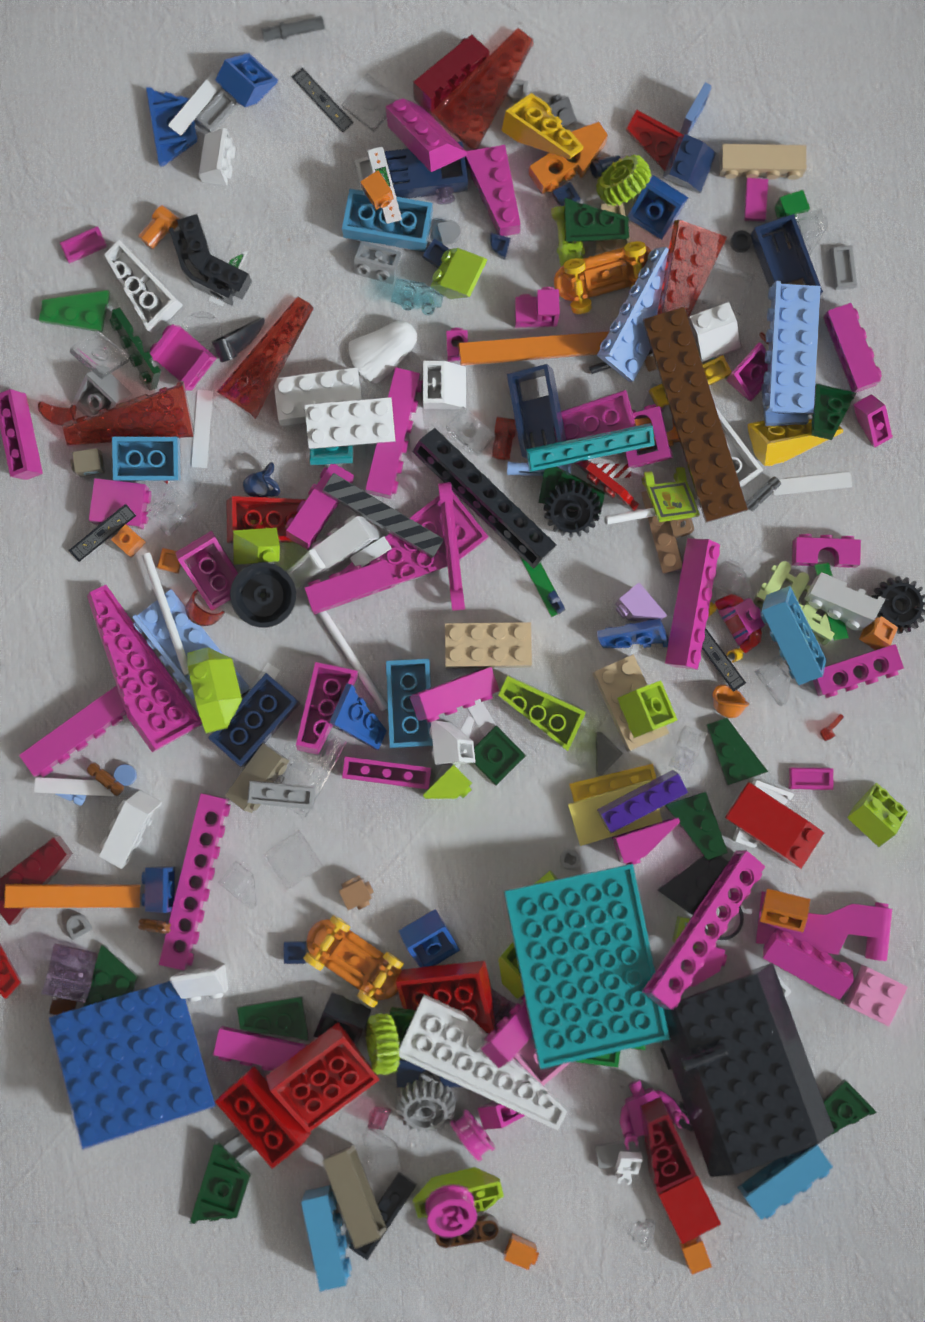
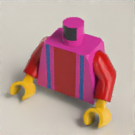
[709,594,765,663]

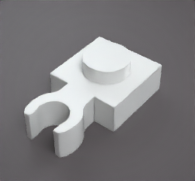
[615,1151,643,1185]

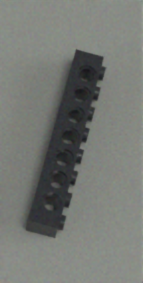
[412,428,557,569]

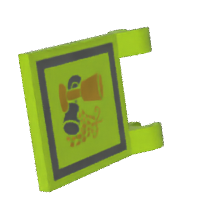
[641,467,700,522]

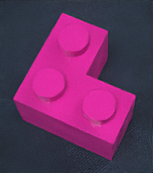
[515,287,560,328]

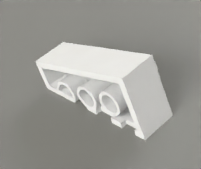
[104,240,183,334]

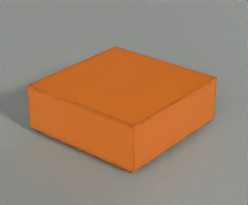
[157,548,181,574]

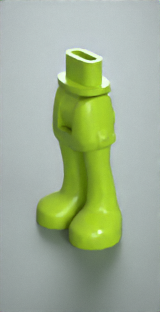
[551,206,585,266]

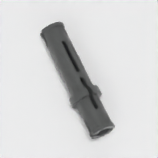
[262,15,325,42]

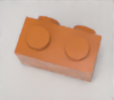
[760,888,810,932]

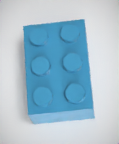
[112,437,181,481]

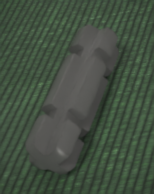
[746,476,781,511]

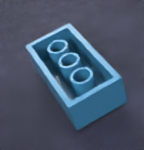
[342,189,433,252]
[760,586,826,685]
[386,659,433,748]
[737,1145,833,1220]
[301,1185,352,1292]

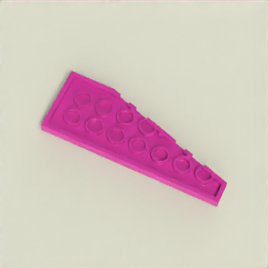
[341,491,489,585]
[87,585,202,753]

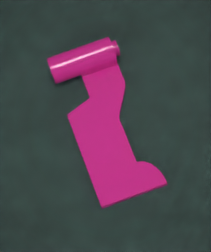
[756,891,893,961]

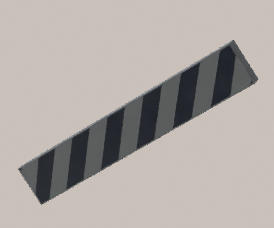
[322,473,444,558]

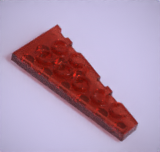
[62,380,194,445]

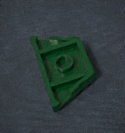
[83,945,139,1007]
[189,1141,251,1224]

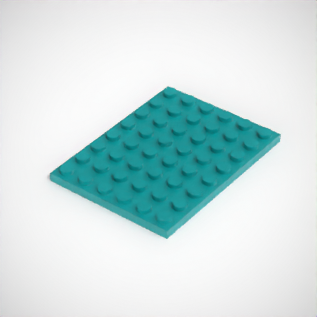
[503,864,669,1069]

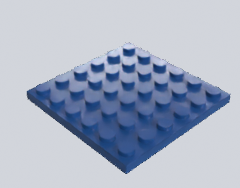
[49,981,215,1150]

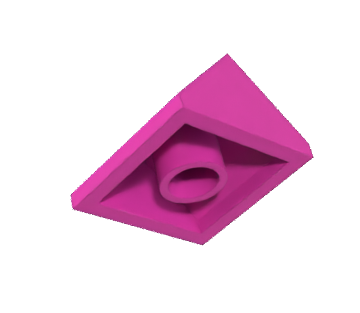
[726,342,768,401]

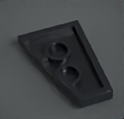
[657,856,729,915]

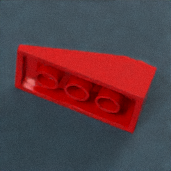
[226,496,316,543]
[725,782,825,869]

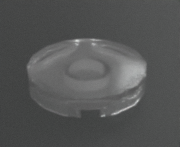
[181,311,223,352]

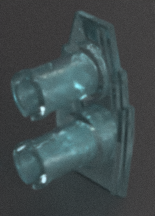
[391,278,444,315]

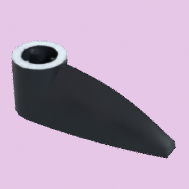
[212,317,265,362]

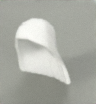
[348,320,417,384]

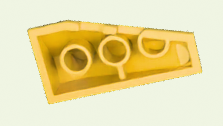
[501,93,583,159]
[747,419,843,466]

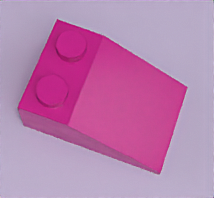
[175,530,238,611]
[612,818,680,865]

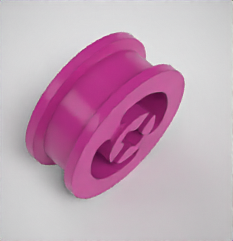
[450,1109,496,1162]
[425,1185,477,1237]

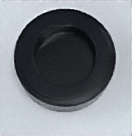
[730,230,752,253]

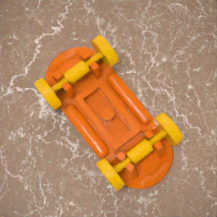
[554,241,651,314]
[303,914,404,1008]

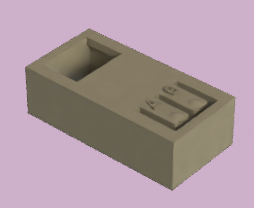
[322,1145,387,1248]

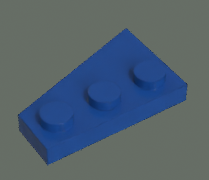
[597,619,669,648]
[329,683,387,750]

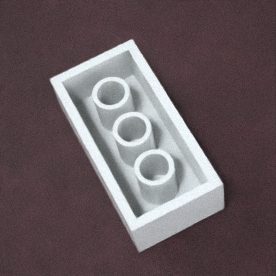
[273,367,362,426]
[305,397,395,449]

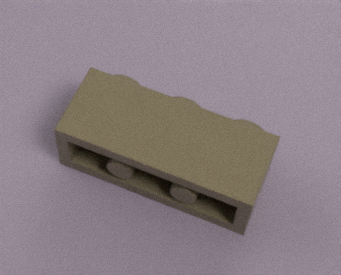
[225,743,290,813]

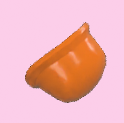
[712,685,750,718]

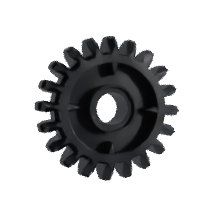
[543,480,601,538]
[871,576,925,634]

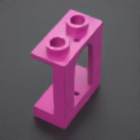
[626,404,674,469]

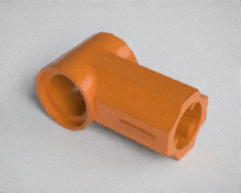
[138,205,180,249]

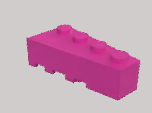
[465,145,521,236]
[296,662,358,755]

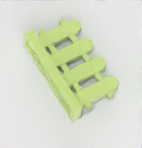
[752,561,835,646]

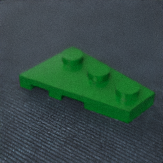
[39,290,110,333]

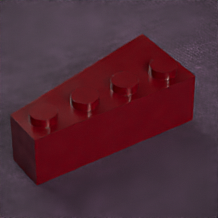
[413,34,490,116]
[0,836,73,926]
[640,1096,697,1193]

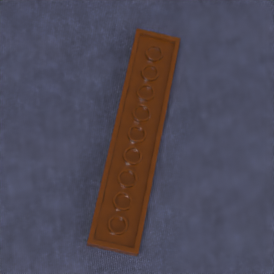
[642,307,748,523]

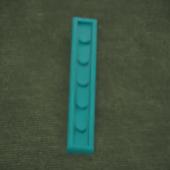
[526,423,655,472]

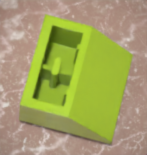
[847,782,908,847]

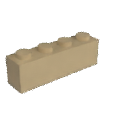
[719,144,806,180]

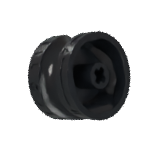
[230,562,296,628]

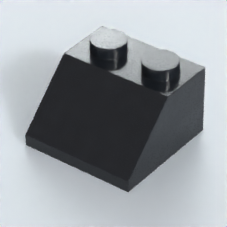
[313,992,372,1046]

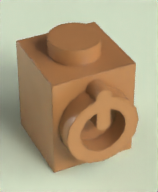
[339,875,374,911]

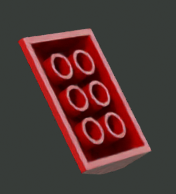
[396,960,495,1033]
[266,1023,380,1133]

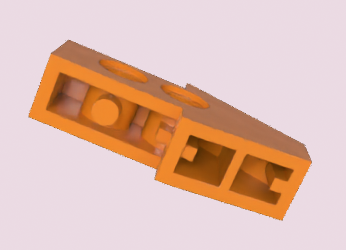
[528,122,608,194]

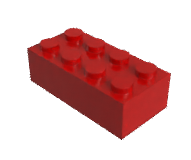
[214,1066,311,1169]

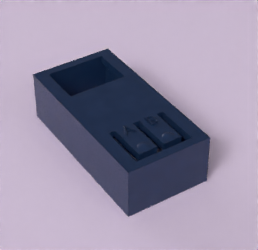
[384,141,468,199]
[750,214,823,295]
[507,364,567,460]

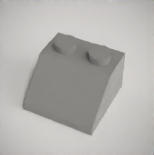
[72,366,133,431]

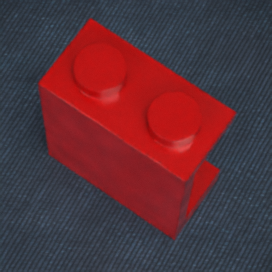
[657,1173,722,1244]

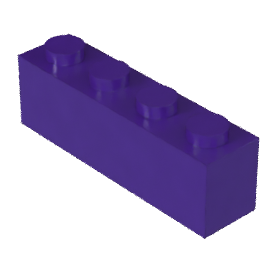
[597,770,688,833]

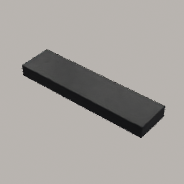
[349,1172,417,1260]

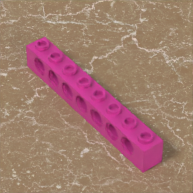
[158,793,231,971]
[642,850,766,1009]

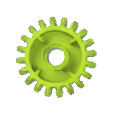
[595,154,651,206]
[365,1013,400,1075]

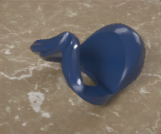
[243,462,280,497]

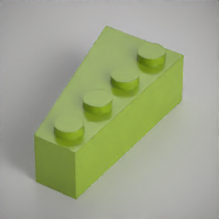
[498,675,586,751]

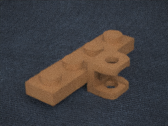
[641,491,694,574]

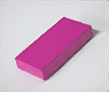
[744,178,768,222]
[60,226,107,264]
[789,768,833,790]

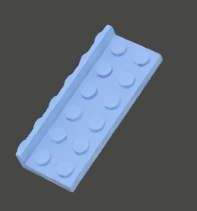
[597,247,690,382]
[762,281,820,415]
[132,589,251,700]

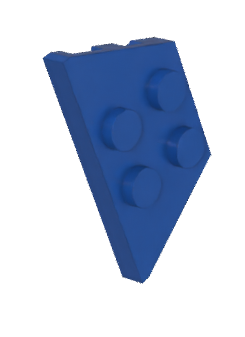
[146,87,198,167]

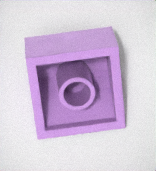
[615,583,667,622]

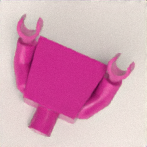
[619,1079,689,1151]

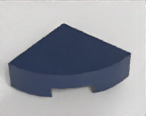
[490,233,511,260]
[547,590,565,614]

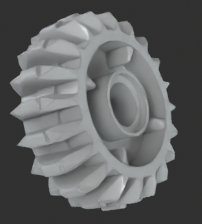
[396,1079,455,1132]

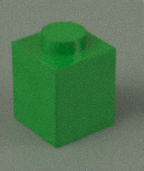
[775,189,810,219]

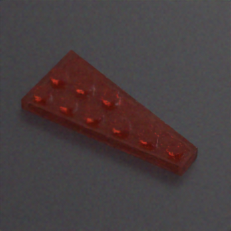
[431,28,534,150]
[657,220,727,319]
[217,296,314,419]

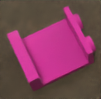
[150,324,217,391]
[89,478,152,530]

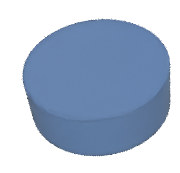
[114,764,137,786]

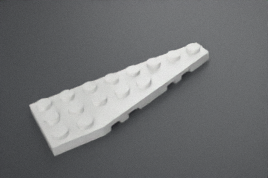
[399,995,568,1130]

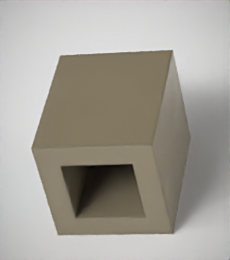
[70,448,105,477]

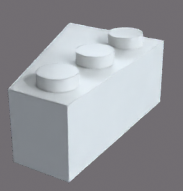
[307,515,383,574]
[804,572,885,631]
[99,790,162,869]

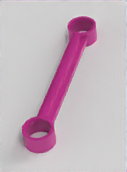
[438,482,465,611]

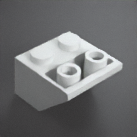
[199,128,235,186]
[423,361,466,409]
[429,721,475,765]

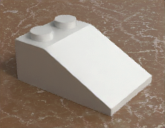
[171,964,228,1002]

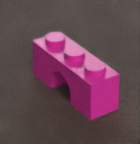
[792,534,861,568]

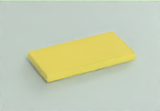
[568,779,662,846]

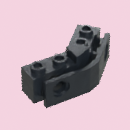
[169,214,252,306]

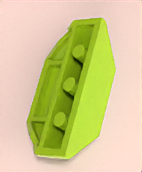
[187,647,242,734]
[413,1167,504,1219]

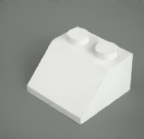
[688,302,741,362]

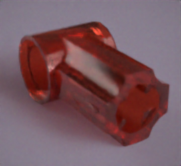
[492,416,516,460]

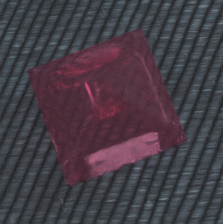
[367,1106,391,1130]

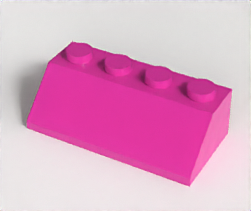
[385,98,467,172]

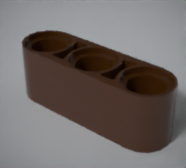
[435,1215,499,1248]

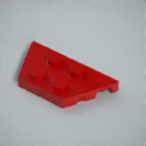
[574,460,640,511]

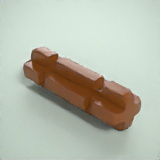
[87,762,124,796]
[138,918,171,934]

